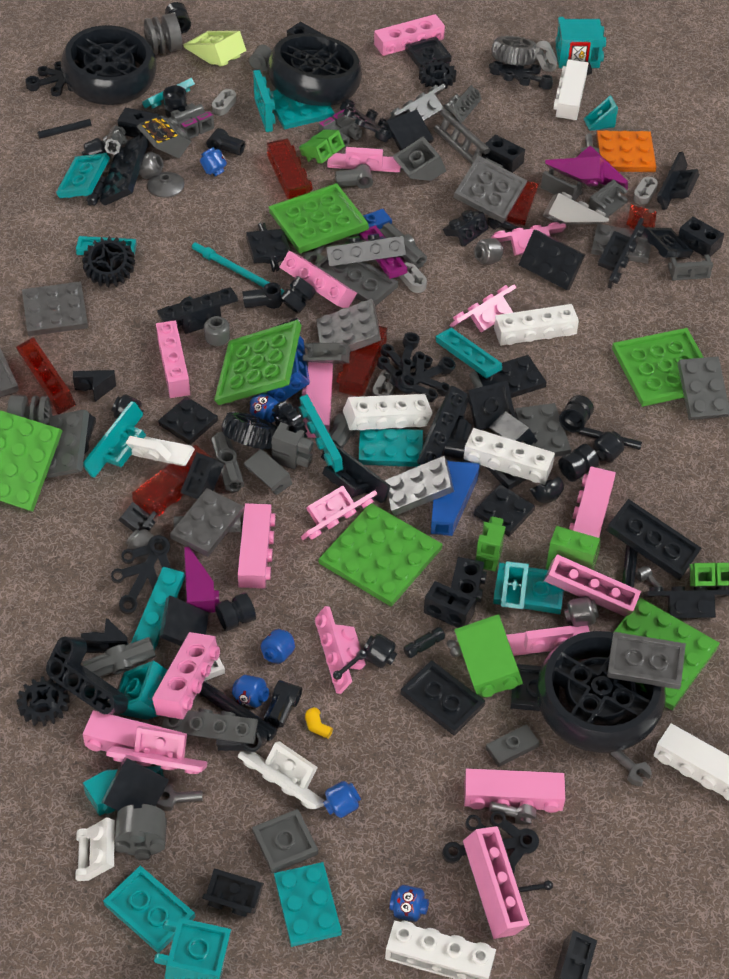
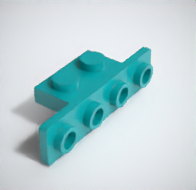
[83,401,146,478]

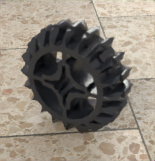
[82,236,136,288]
[221,411,277,450]

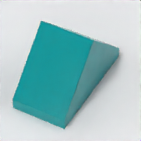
[583,95,618,131]
[501,561,529,609]

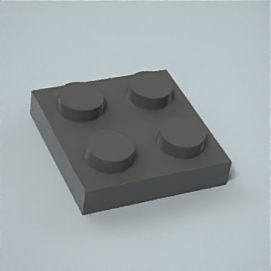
[252,809,318,874]

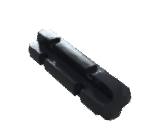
[86,176,106,206]
[404,627,445,658]

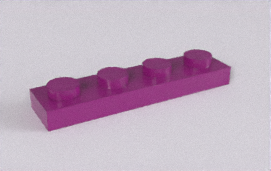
[359,225,408,279]

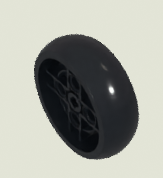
[61,25,157,105]
[268,33,362,106]
[536,631,666,753]

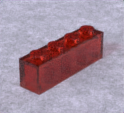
[267,138,313,200]
[337,326,388,397]
[16,337,76,415]
[132,445,212,518]

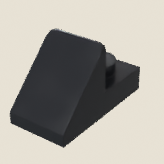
[73,370,116,402]
[81,618,129,653]

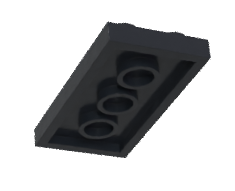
[605,499,702,580]

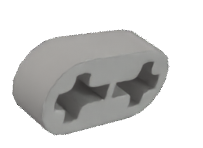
[535,41,557,72]
[212,89,236,116]
[633,177,658,205]
[399,262,427,293]
[372,370,396,396]

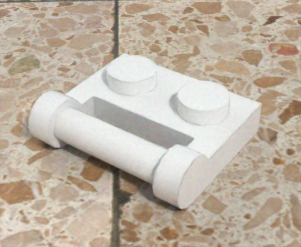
[75,817,115,881]

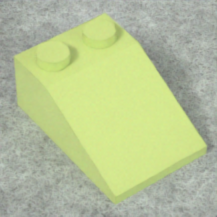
[183,31,246,66]

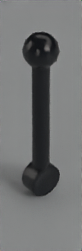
[333,650,367,680]
[518,880,553,892]

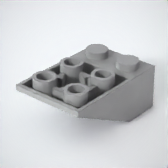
[543,192,609,224]

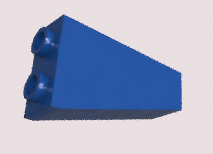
[265,335,310,403]
[431,461,479,536]

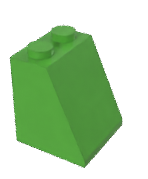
[546,526,600,570]
[454,614,523,698]

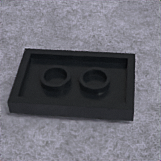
[518,230,586,290]
[475,355,547,398]
[400,660,485,736]

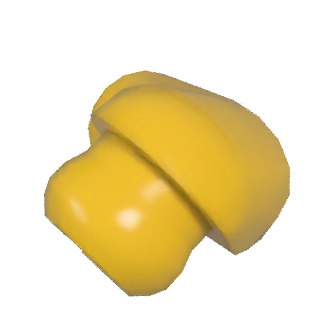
[305,707,333,739]

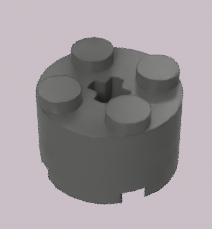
[114,804,167,860]

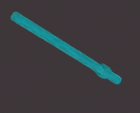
[192,242,285,294]

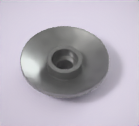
[147,172,184,198]

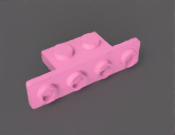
[327,147,401,172]
[491,222,566,256]
[449,284,516,333]
[301,486,377,540]
[315,606,366,694]
[506,625,590,656]
[106,726,207,774]

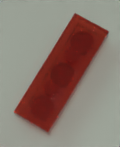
[507,181,539,225]

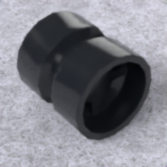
[165,2,191,34]
[163,85,187,118]
[279,276,316,314]
[559,395,594,433]
[558,444,599,482]
[215,592,256,632]

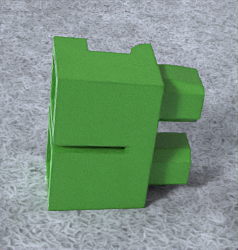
[299,130,345,163]
[476,517,506,572]
[690,563,729,586]

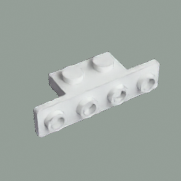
[126,436,195,466]
[238,741,325,809]

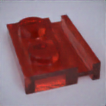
[626,204,657,229]

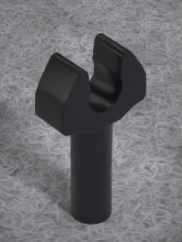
[488,217,520,232]

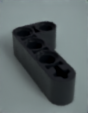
[46,636,128,714]

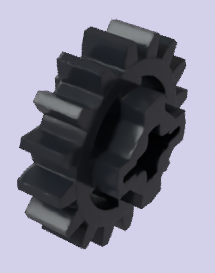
[419,59,457,89]
[272,401,308,438]
[16,676,70,727]

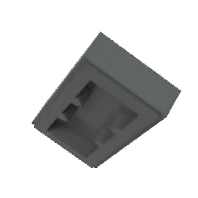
[486,724,540,767]

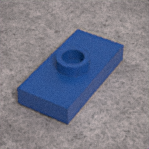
[357,209,392,236]

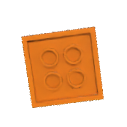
[596,130,656,172]

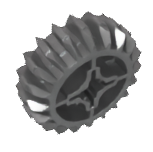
[492,35,537,66]

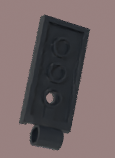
[100,134,149,206]

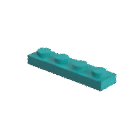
[435,328,502,379]
[298,394,343,472]
[131,567,185,651]

